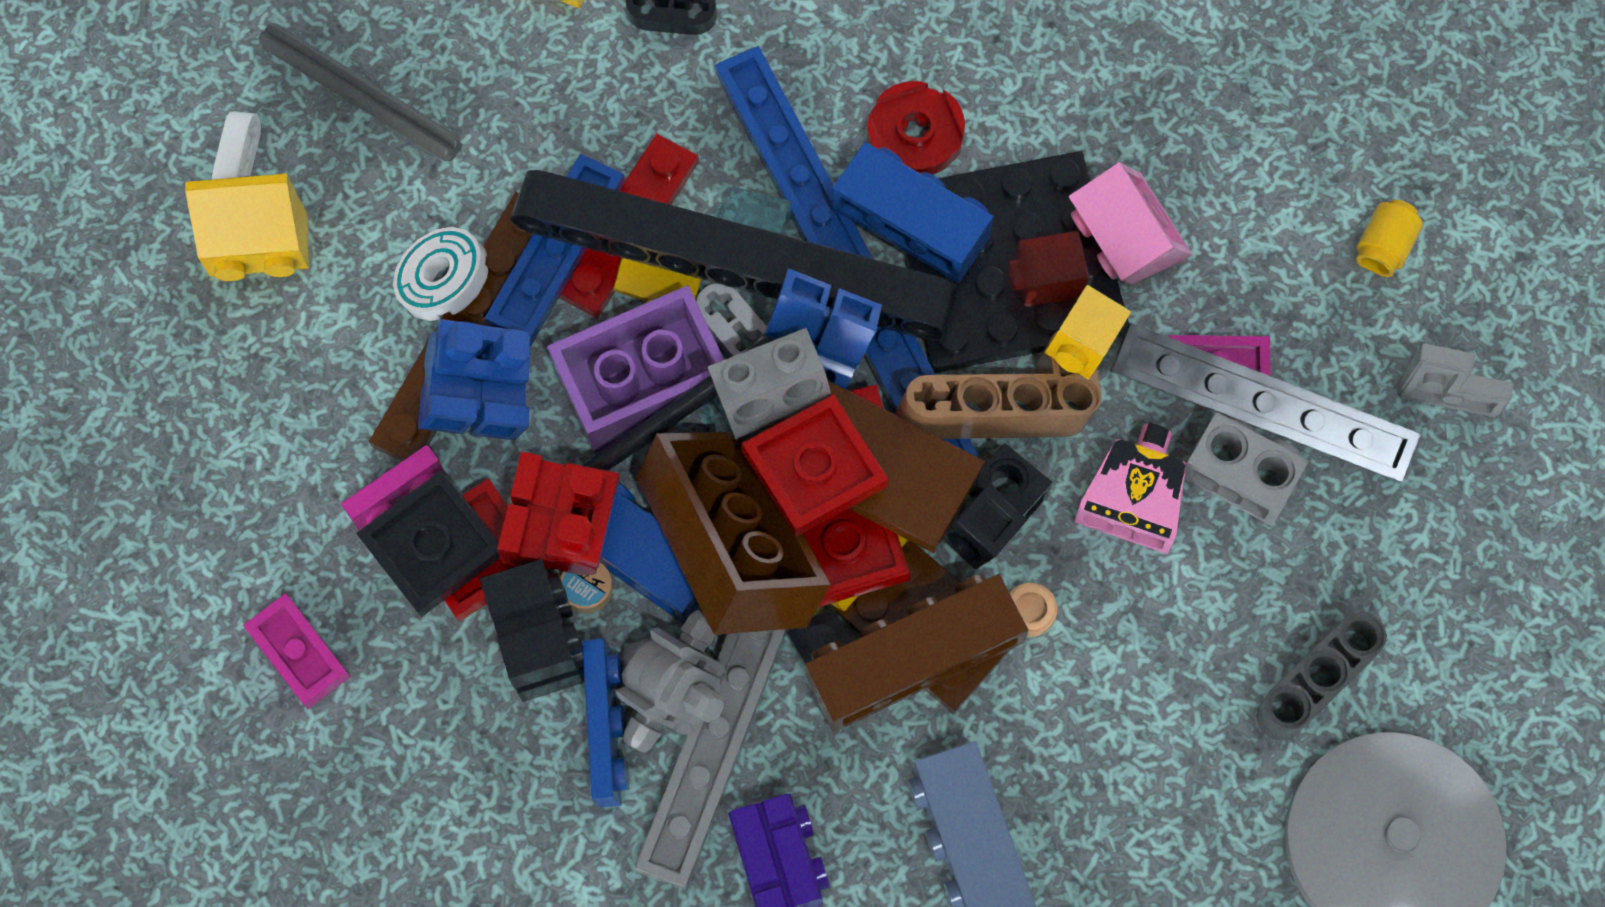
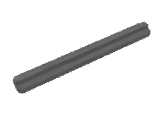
[259,23,462,162]

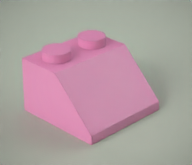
[1069,162,1193,284]

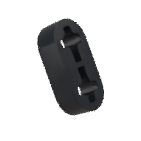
[626,0,717,35]

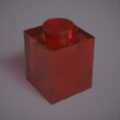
[1008,231,1089,307]

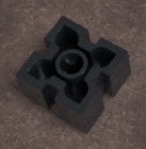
[480,559,584,702]

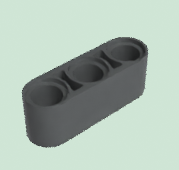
[1256,611,1387,741]

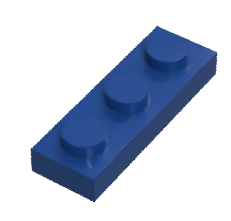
[583,638,630,808]

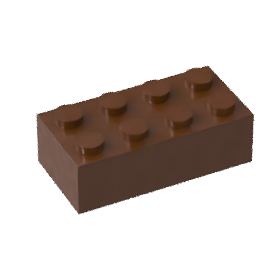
[636,432,831,635]

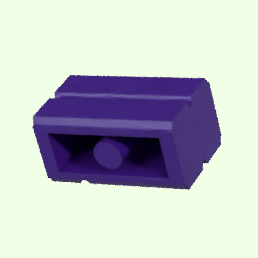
[728,794,830,907]

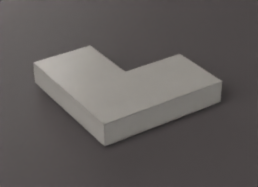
[1397,343,1514,417]

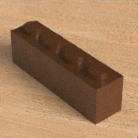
[805,574,1028,733]

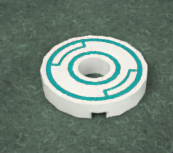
[393,227,488,321]

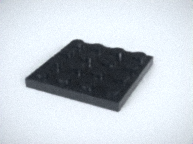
[904,151,1129,373]

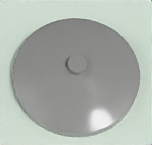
[1285,732,1507,907]

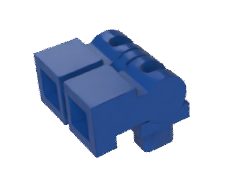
[763,268,882,389]
[418,319,531,440]

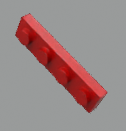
[559,133,699,319]

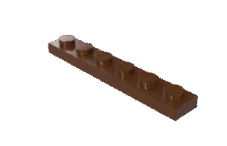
[369,192,533,462]

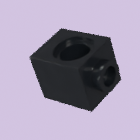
[968,443,1053,524]
[943,484,1027,570]

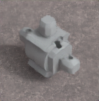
[616,610,726,753]

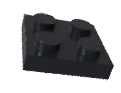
[356,470,500,618]

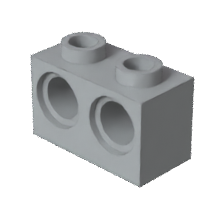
[707,328,831,439]
[1184,411,1309,526]

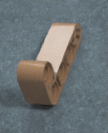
[895,331,1102,439]

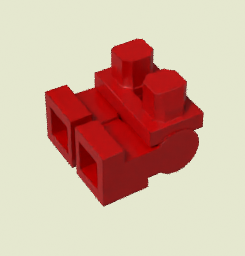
[497,451,620,575]

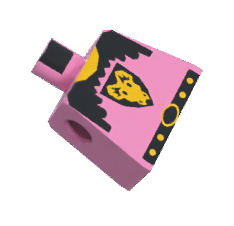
[1074,423,1186,554]

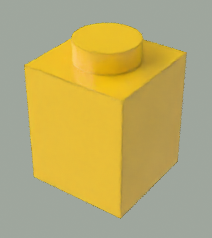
[1045,285,1131,380]

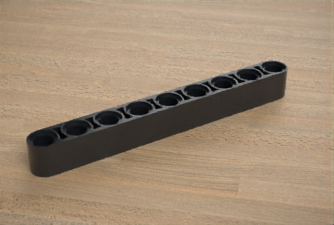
[510,170,958,340]

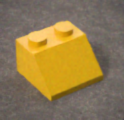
[185,173,309,281]

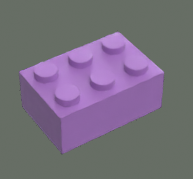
[547,285,724,454]

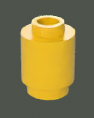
[1356,199,1424,277]

